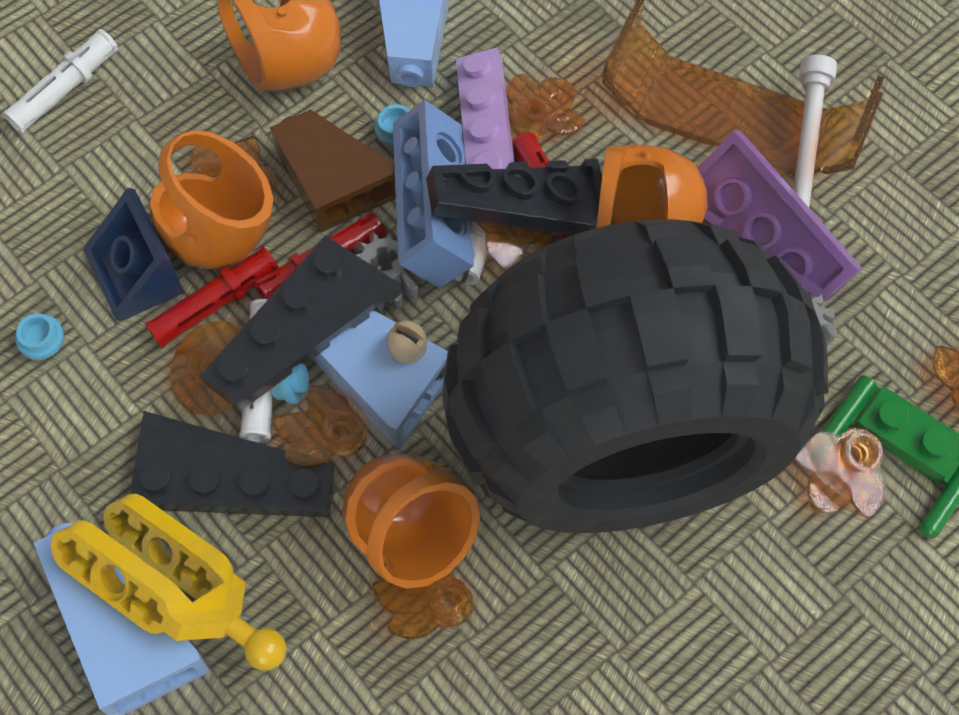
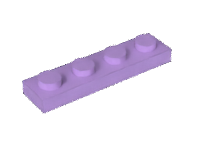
[456,47,514,169]

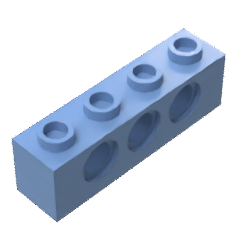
[393,100,474,288]

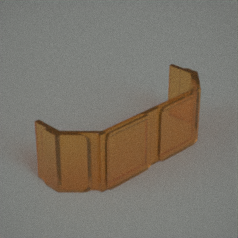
[602,0,885,175]

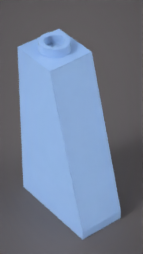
[379,0,450,87]
[310,310,448,449]
[33,523,211,715]

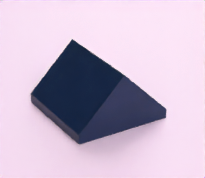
[83,188,184,321]

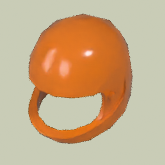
[217,0,341,92]
[150,130,274,270]
[596,145,708,228]
[342,454,480,589]

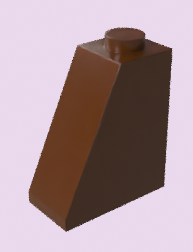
[270,109,396,233]

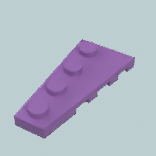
[697,130,863,301]

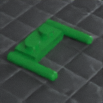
[806,375,959,539]

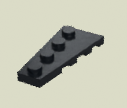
[426,159,614,235]
[200,235,402,411]
[130,411,335,518]

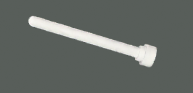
[793,55,837,207]

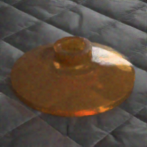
[170,321,241,415]

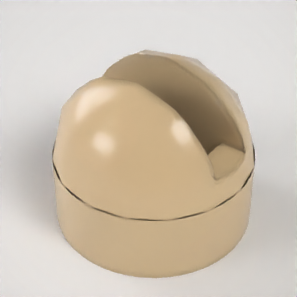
[387,320,427,364]

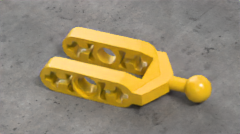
[50,494,287,671]

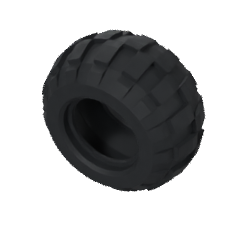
[442,219,829,533]

